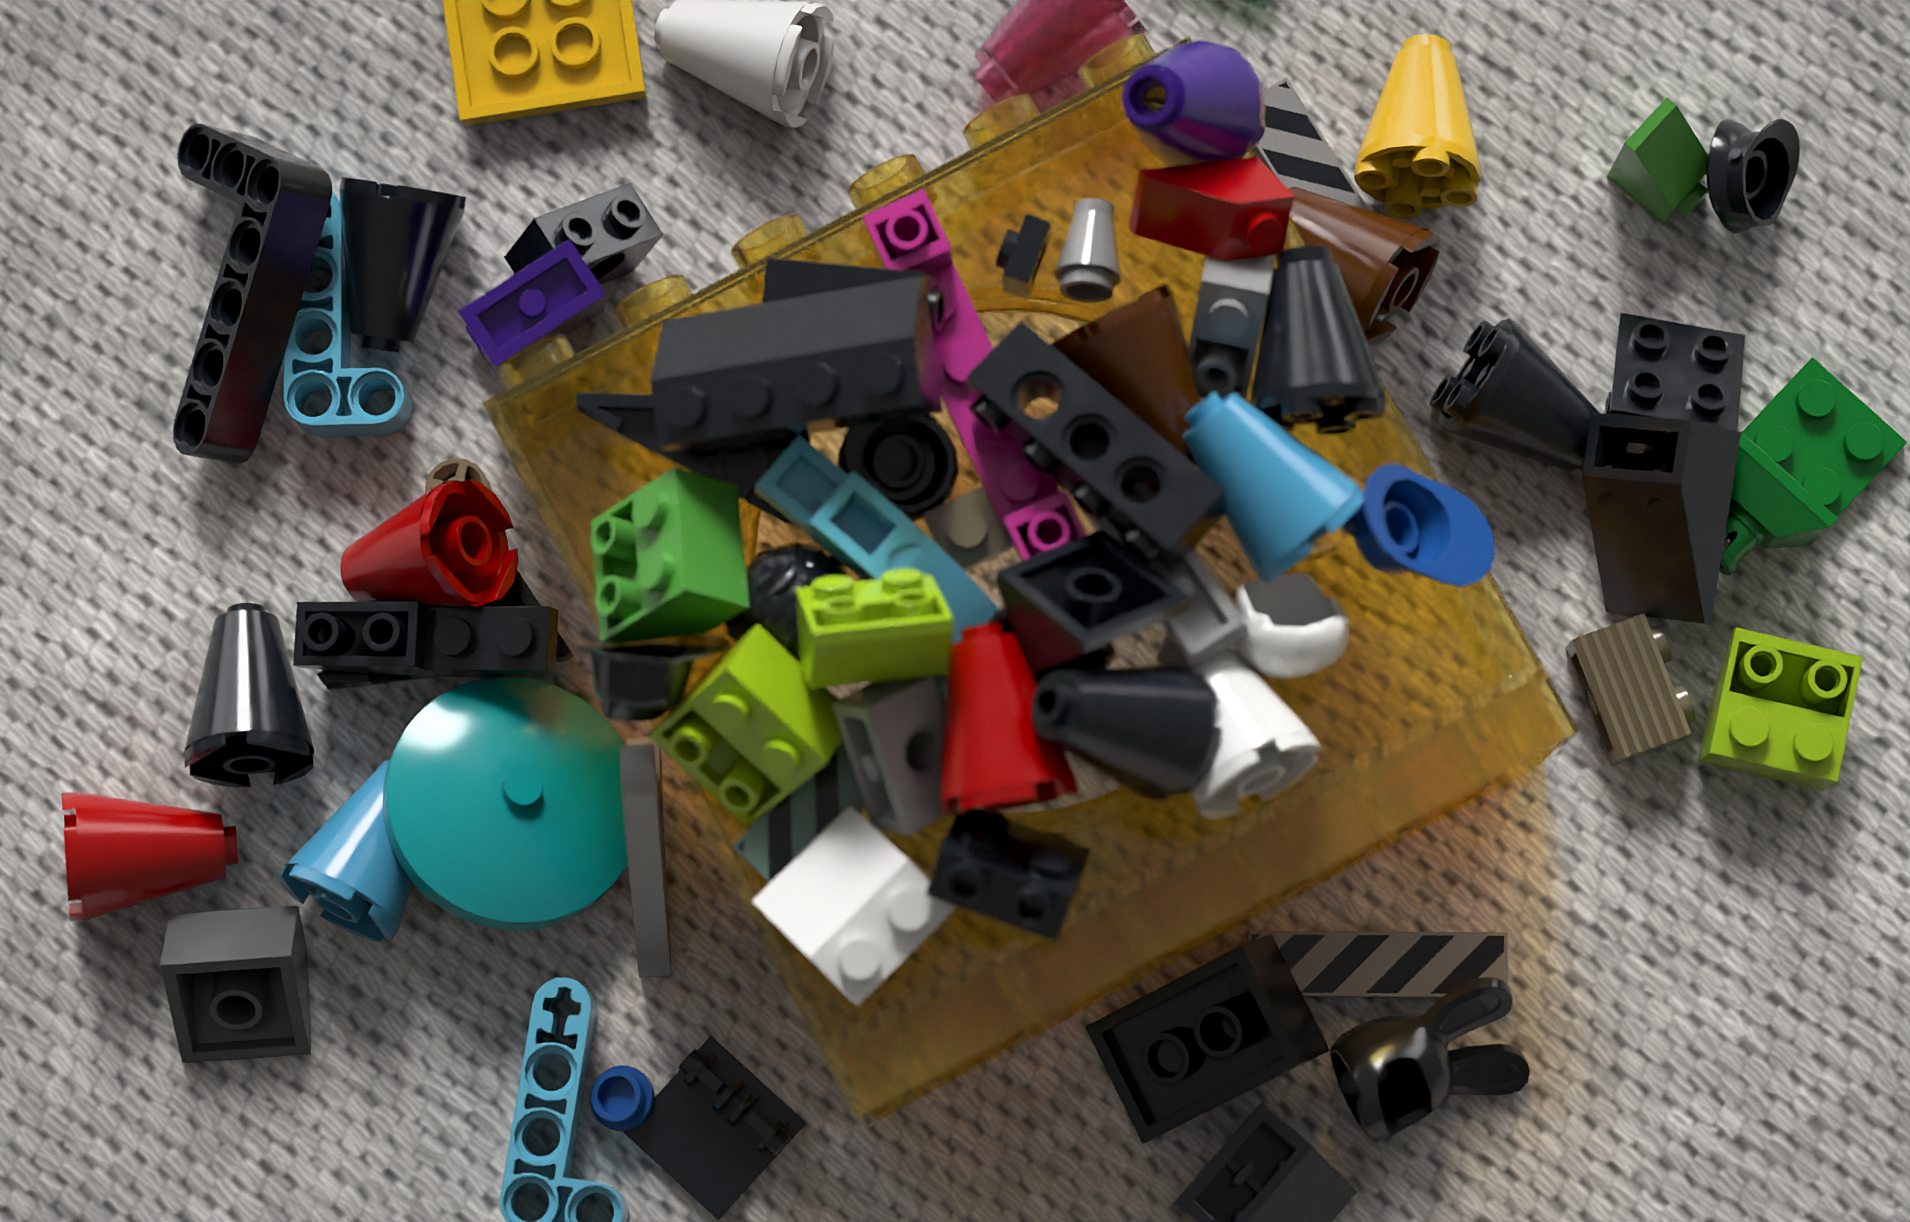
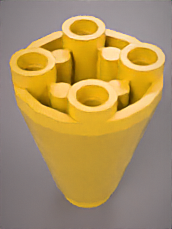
[1354,34,1481,219]

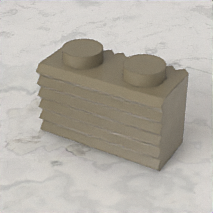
[1565,614,1695,766]

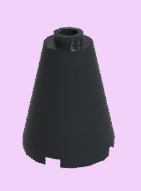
[339,177,467,353]
[183,603,314,787]
[1031,664,1222,801]

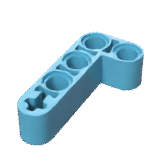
[284,191,413,437]
[500,977,629,1222]

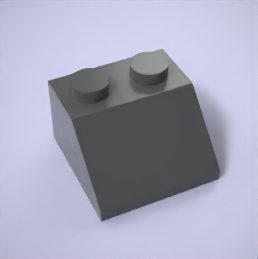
[160,906,311,1063]

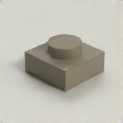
[922,486,1012,572]

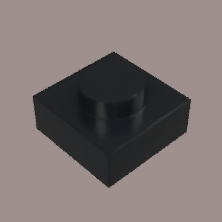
[995,213,1052,300]

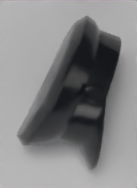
[1706,119,1800,234]
[837,414,959,522]

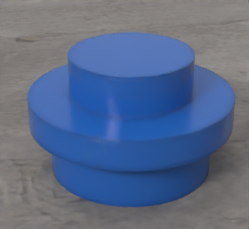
[590,1065,655,1132]

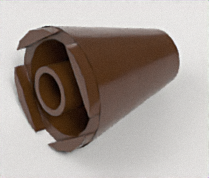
[1276,186,1440,345]
[1049,282,1201,466]

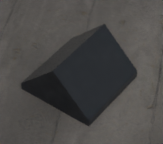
[995,529,1192,673]

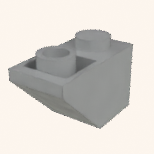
[1188,255,1276,401]

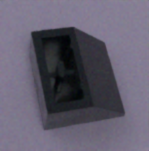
[1172,1102,1357,1222]

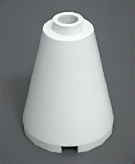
[654,0,835,128]
[1155,634,1321,819]

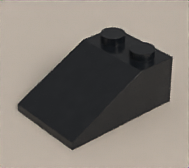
[1085,934,1330,1144]

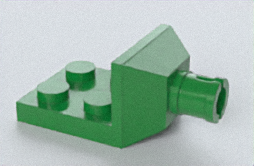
[1719,357,1907,576]

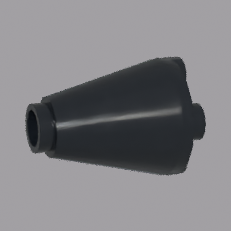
[1249,246,1386,436]
[1429,318,1600,471]

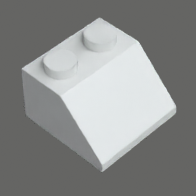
[752,805,956,1006]

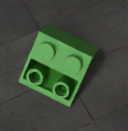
[590,467,749,645]

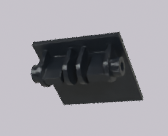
[1604,313,1745,431]
[623,1036,806,1220]

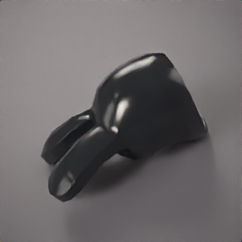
[1330,977,1530,1142]

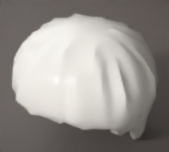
[1234,573,1349,680]

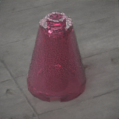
[972,0,1149,104]

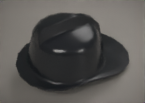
[578,634,731,722]

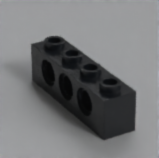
[965,320,1227,572]

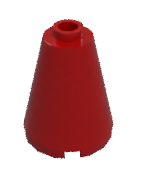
[340,479,519,607]
[940,623,1078,817]
[62,792,238,921]

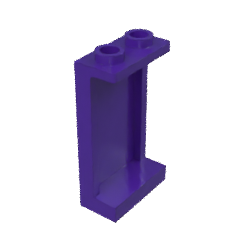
[458,239,606,380]

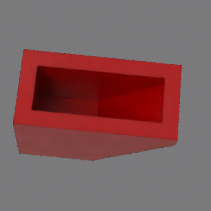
[1129,156,1295,262]

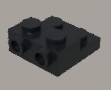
[925,808,1091,942]

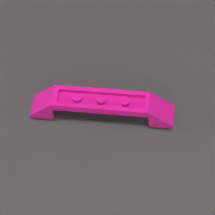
[862,189,1087,561]

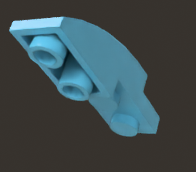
[754,435,999,644]

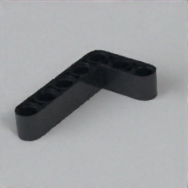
[173,123,332,464]

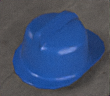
[1342,463,1495,587]

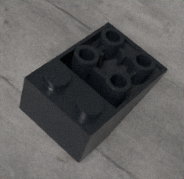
[1582,413,1741,625]

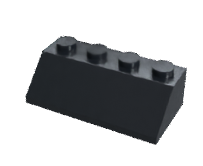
[650,276,943,454]

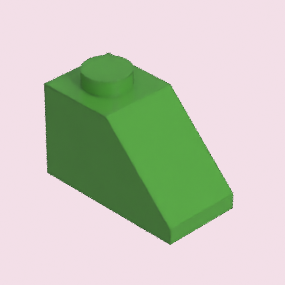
[1607,97,1708,225]

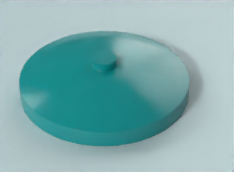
[382,677,628,931]

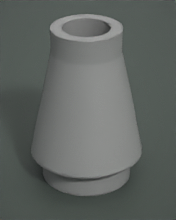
[1055,198,1121,303]

